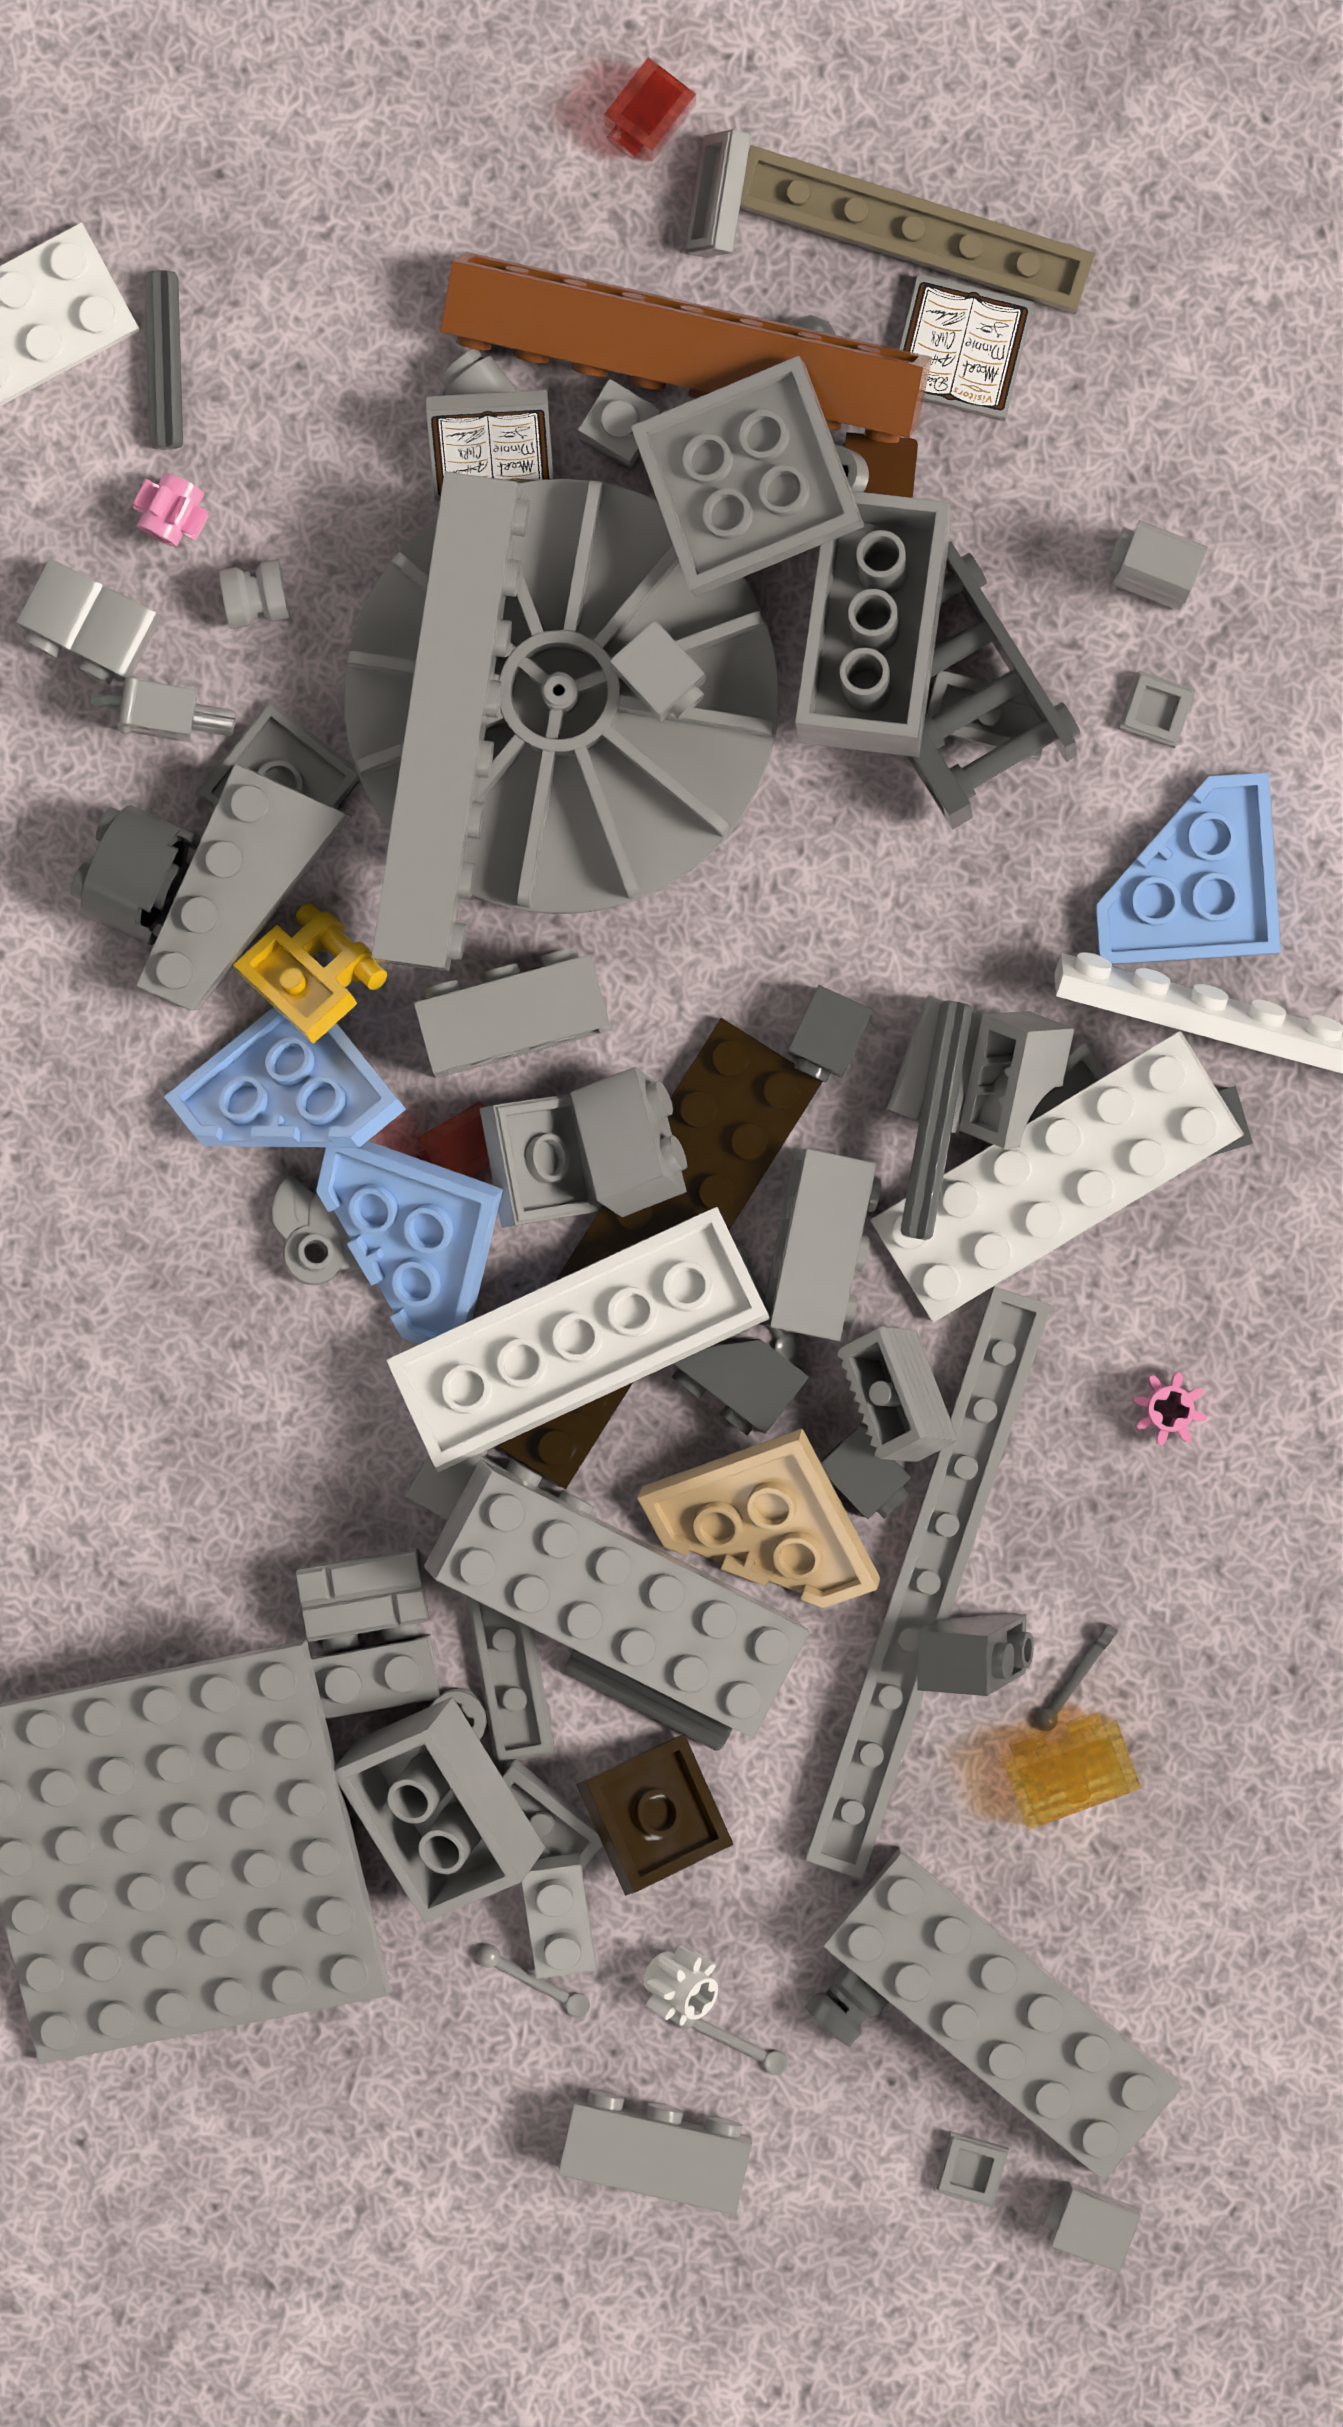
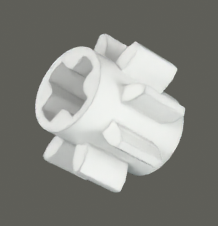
[644,1945,718,2026]

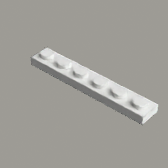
[1054,952,1343,1074]

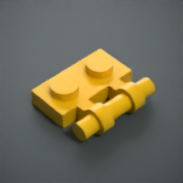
[233,903,387,1044]

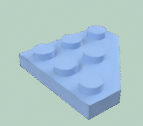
[1095,772,1281,965]
[164,1007,406,1148]
[316,1141,503,1344]

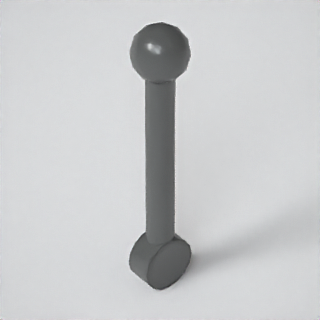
[1034,1624,1118,1731]

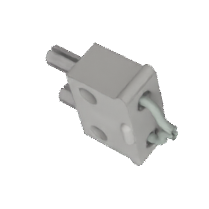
[91,676,236,742]

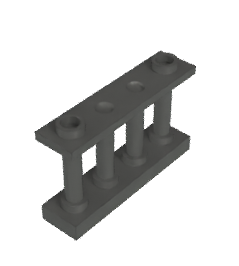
[907,541,1080,830]

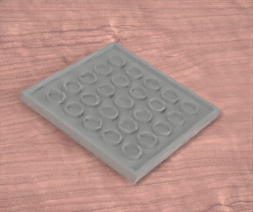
[0,1640,391,2064]

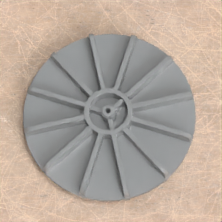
[344,479,779,914]

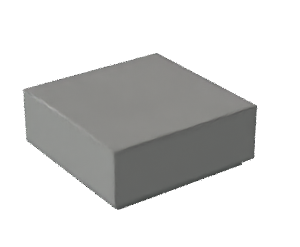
[1118,671,1196,748]
[934,2131,1009,2208]

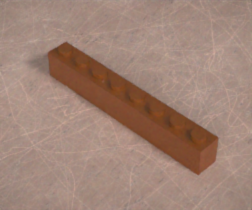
[440,252,932,443]

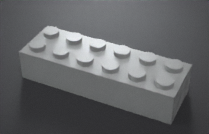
[424,1459,810,1739]
[822,1847,1182,2181]

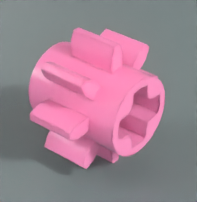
[132,472,209,548]
[1131,1372,1207,1446]

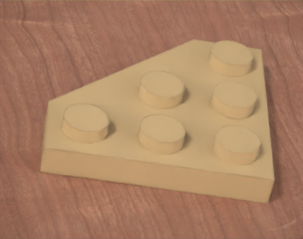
[637,1429,880,1608]

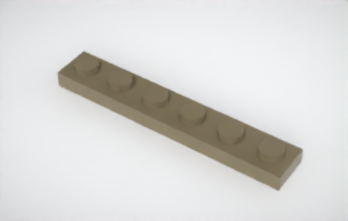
[740,145,1095,315]

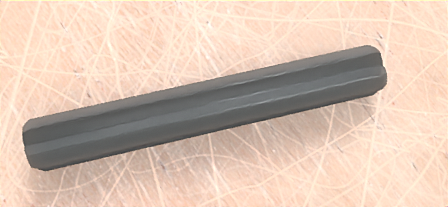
[900,1000,973,1240]

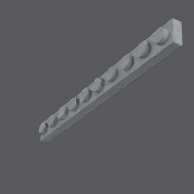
[805,1286,1052,1880]

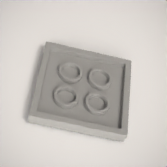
[631,356,865,597]

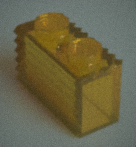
[1000,1711,1142,1830]

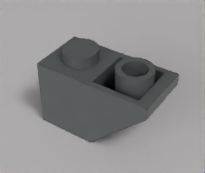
[672,1339,809,1436]
[917,1613,1034,1696]

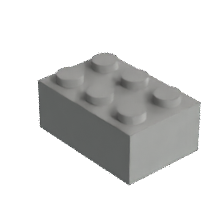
[414,947,612,1078]
[334,1697,545,1923]

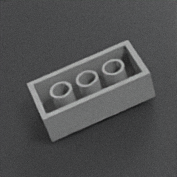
[795,491,951,757]

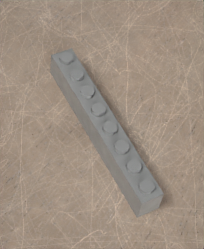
[371,471,530,972]

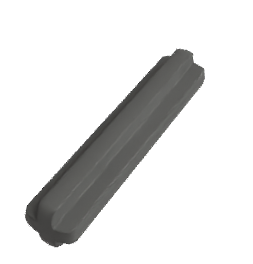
[145,270,183,450]
[565,1649,732,1751]

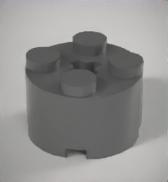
[71,805,201,945]

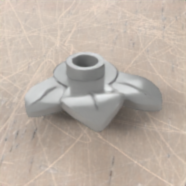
[271,1177,361,1285]

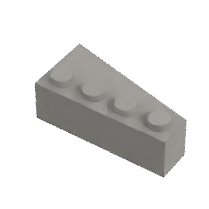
[136,764,352,1011]

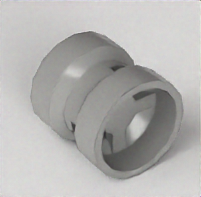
[219,559,290,629]

